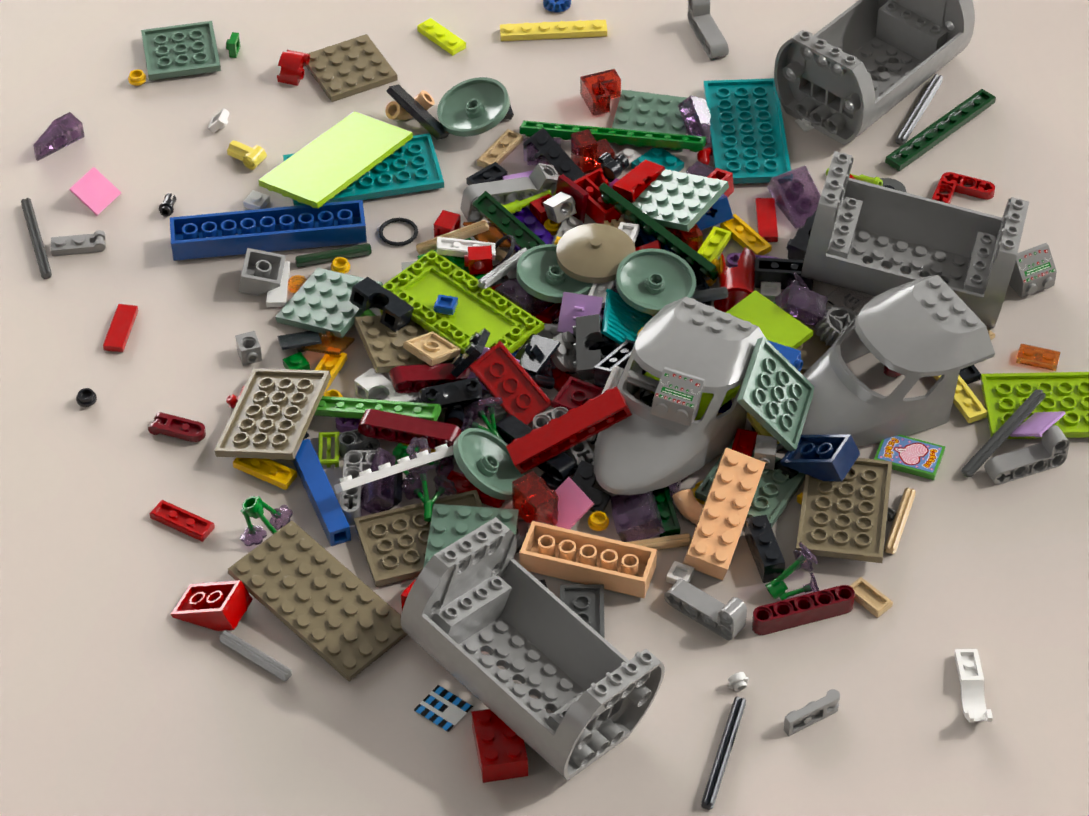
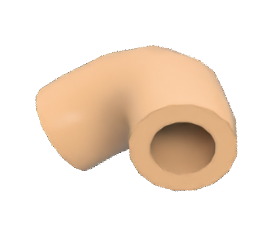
[385,90,435,120]
[672,489,704,524]

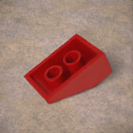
[171,580,253,631]

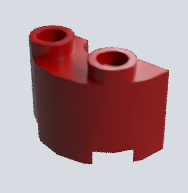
[277,49,310,86]

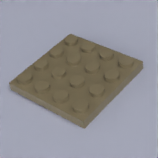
[306,34,398,102]
[354,315,453,373]

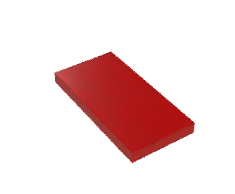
[468,341,552,425]

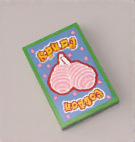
[874,435,945,480]

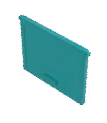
[601,288,653,345]

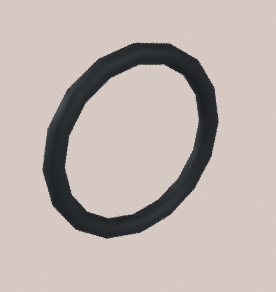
[379,217,418,246]
[493,234,516,269]

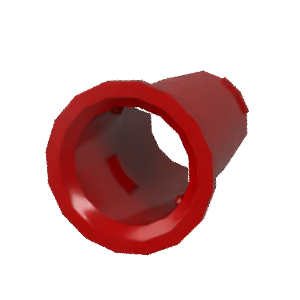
[714,247,756,313]

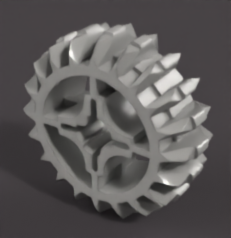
[814,304,857,346]

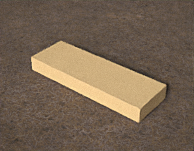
[477,129,523,168]

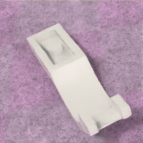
[954,649,993,723]

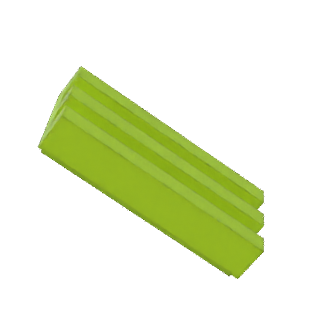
[318,432,340,468]

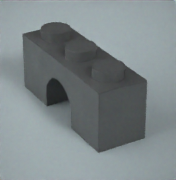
[573,314,604,380]

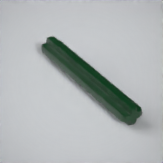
[295,243,372,267]

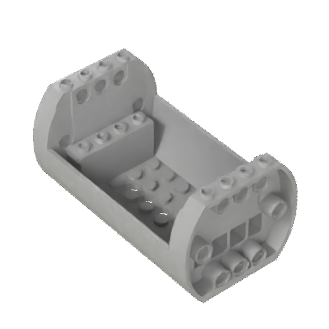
[774,0,975,145]
[801,151,1029,328]
[401,517,665,780]

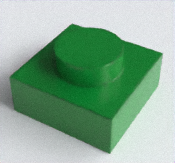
[226,32,241,58]
[283,352,310,370]

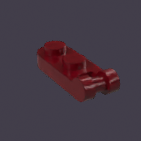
[148,412,206,442]

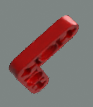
[932,172,995,204]

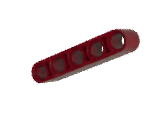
[389,362,474,393]
[358,409,461,450]
[752,585,855,635]

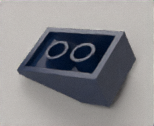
[781,434,860,482]

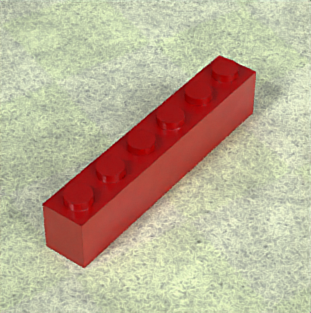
[506,386,632,474]

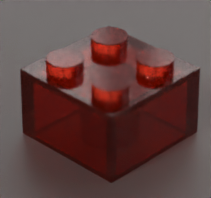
[512,471,559,526]

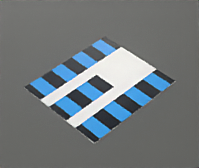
[414,685,473,732]

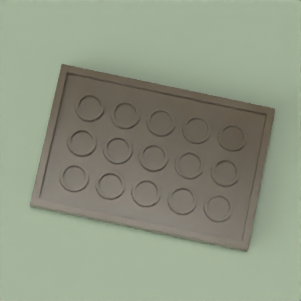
[214,368,331,460]
[796,458,892,563]
[354,490,483,587]

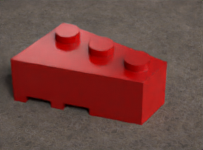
[613,160,665,203]
[573,168,621,224]

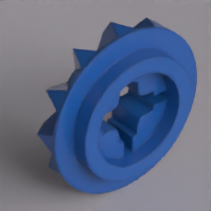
[543,0,571,12]

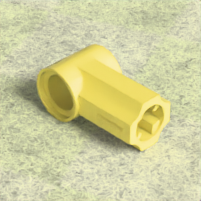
[227,140,267,170]

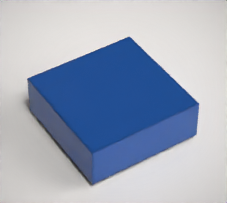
[434,295,458,315]

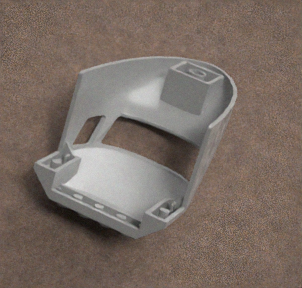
[801,275,995,446]
[594,297,766,495]

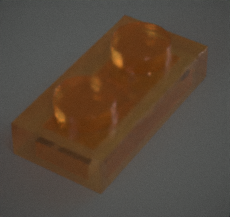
[1016,344,1061,371]

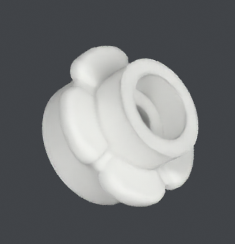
[728,672,749,692]

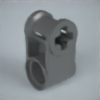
[339,429,380,458]

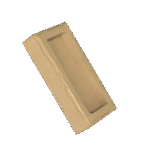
[850,577,893,618]

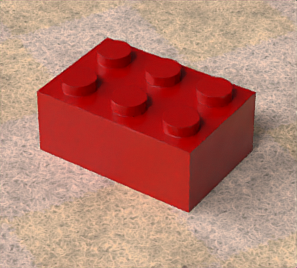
[471,709,528,783]

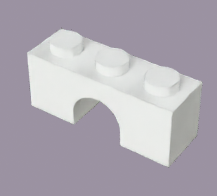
[354,368,414,402]

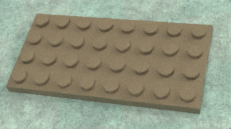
[228,520,408,682]

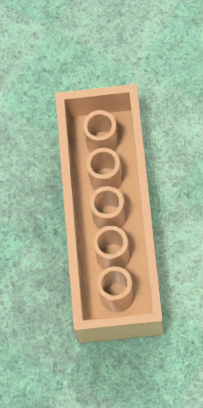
[683,448,766,581]
[519,521,657,598]

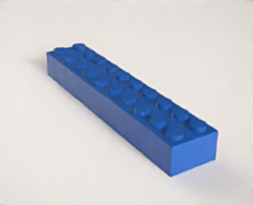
[170,200,367,261]

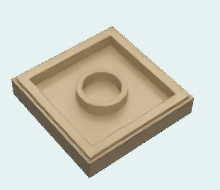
[403,331,461,366]

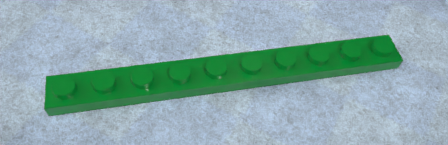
[520,120,706,152]

